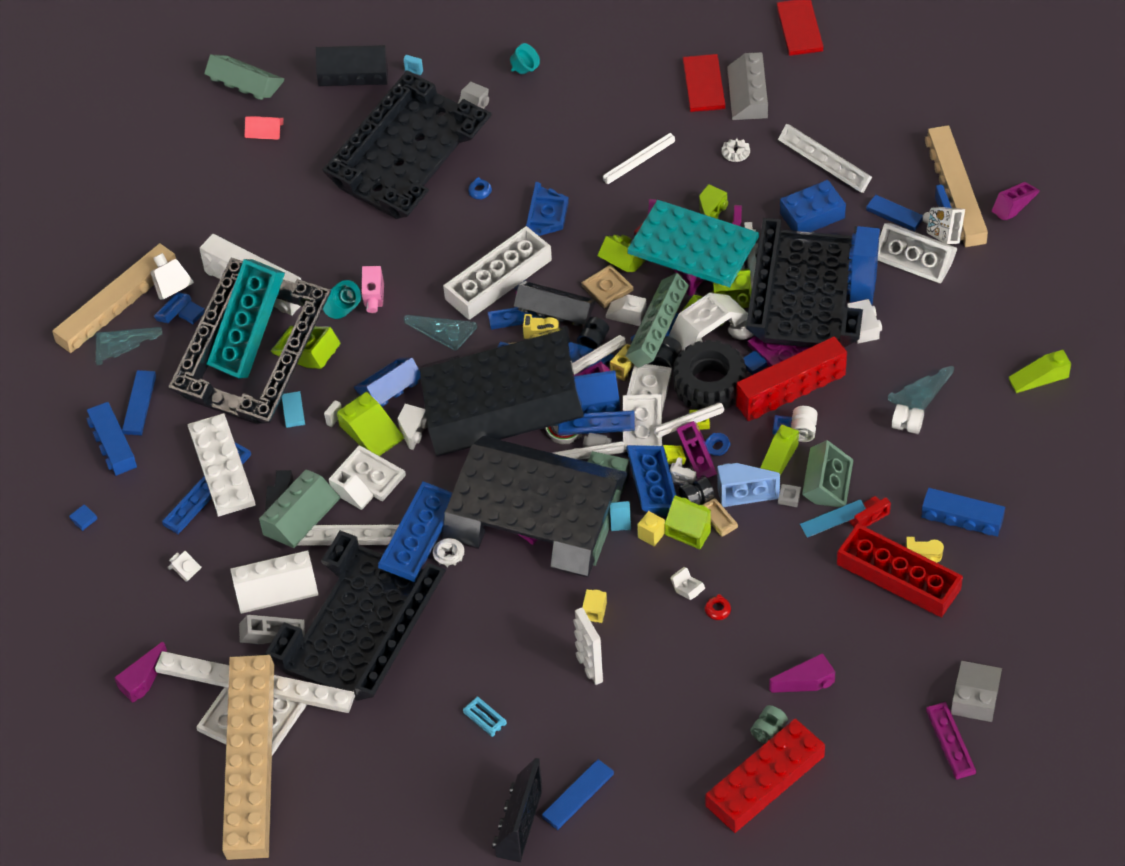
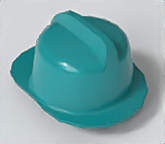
[510,43,540,74]
[323,280,361,319]

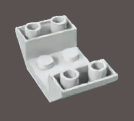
[669,293,748,351]

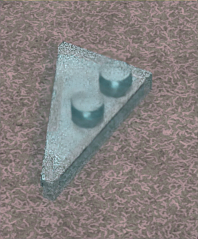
[404,315,477,351]
[96,327,162,365]
[888,366,954,410]

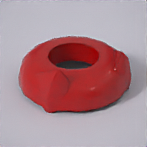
[705,594,731,620]

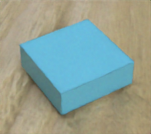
[404,55,423,75]

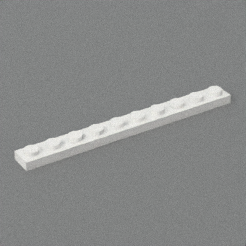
[155,651,355,713]

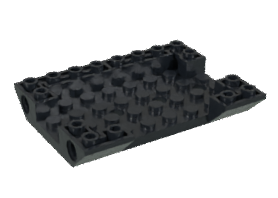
[322,70,492,219]

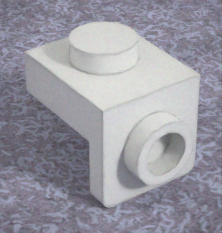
[167,551,202,582]
[670,567,705,600]

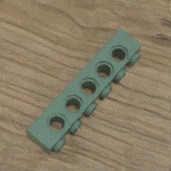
[625,273,689,368]

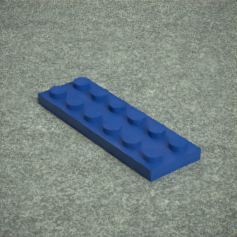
[378,482,452,582]

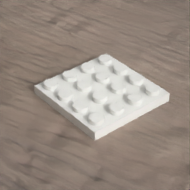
[197,687,307,755]

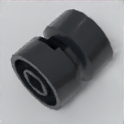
[577,317,609,349]
[650,336,682,368]
[678,475,714,505]

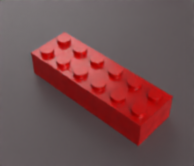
[736,336,847,421]
[837,523,963,618]
[706,718,825,833]

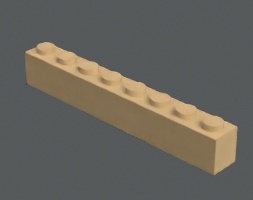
[925,125,988,247]
[52,243,176,353]

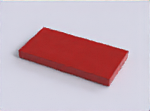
[777,0,823,56]
[683,54,725,112]

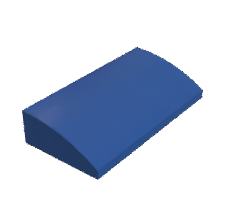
[626,445,677,517]

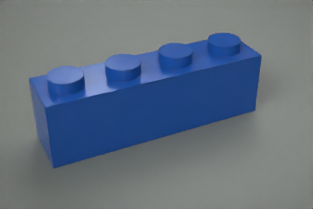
[86,402,137,476]
[921,488,1005,537]

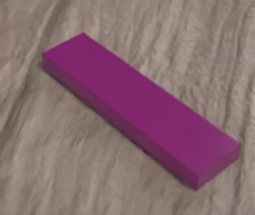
[926,702,976,780]

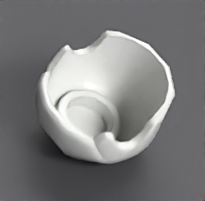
[728,319,754,340]

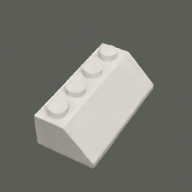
[878,223,957,283]
[231,551,318,614]

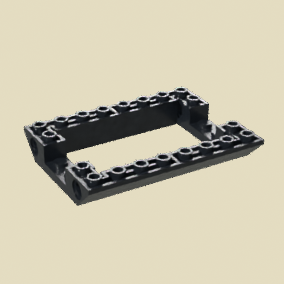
[169,257,331,424]

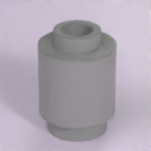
[583,432,612,447]

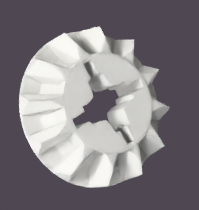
[722,138,750,162]
[433,538,465,567]

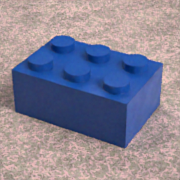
[780,180,846,232]

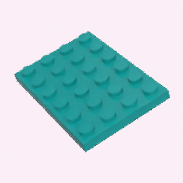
[628,200,759,288]

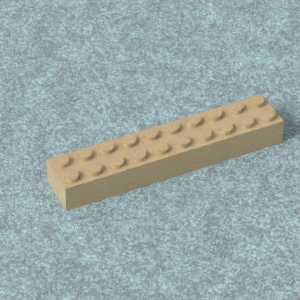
[222,655,274,860]

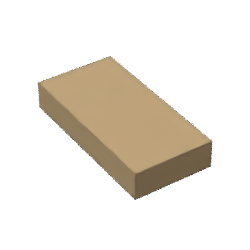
[703,498,738,537]

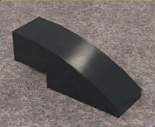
[265,470,294,512]

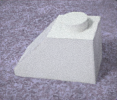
[606,295,647,326]

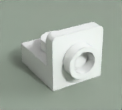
[670,457,696,485]

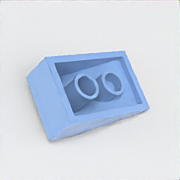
[718,463,780,507]

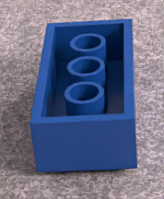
[847,226,880,305]

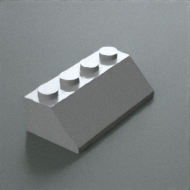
[727,52,768,120]

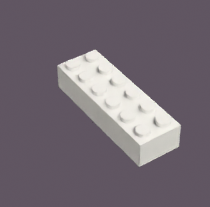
[443,226,552,320]
[200,234,301,316]

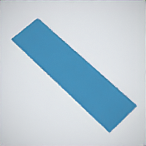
[800,499,866,538]

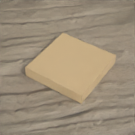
[581,264,633,309]

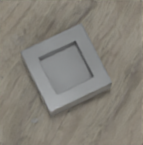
[778,484,801,507]

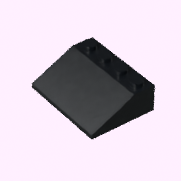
[493,758,543,863]

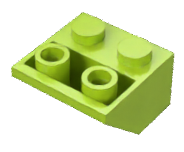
[597,234,646,272]
[712,268,751,308]
[665,495,711,549]

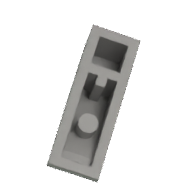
[239,615,305,644]

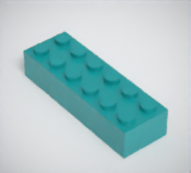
[207,259,285,378]

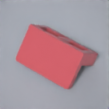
[245,116,283,140]

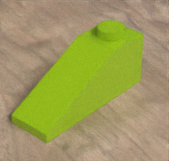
[1009,350,1071,393]
[761,424,799,476]

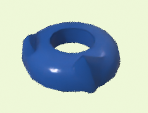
[468,177,492,199]
[705,433,731,456]

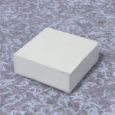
[324,400,342,427]

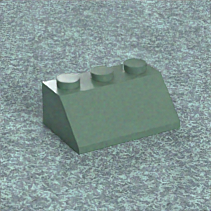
[802,440,853,508]

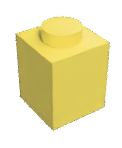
[637,511,665,546]
[583,589,607,623]

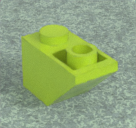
[699,184,728,219]

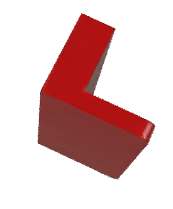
[849,496,891,528]

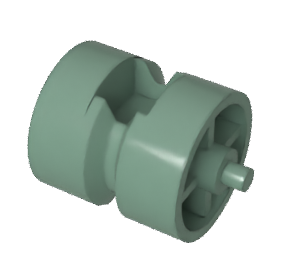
[750,705,788,744]

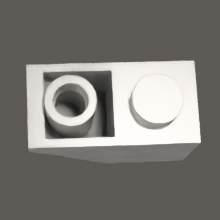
[398,404,428,450]
[329,466,373,510]

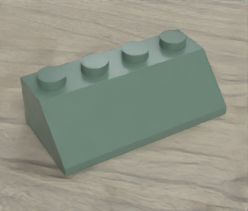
[204,54,284,100]
[259,470,340,548]

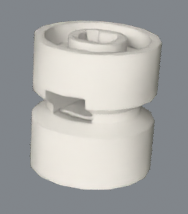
[892,404,924,434]
[791,406,818,442]

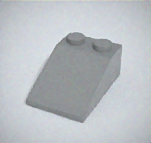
[951,661,1002,722]

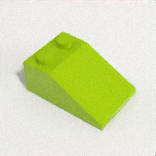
[271,326,341,369]
[337,392,404,456]

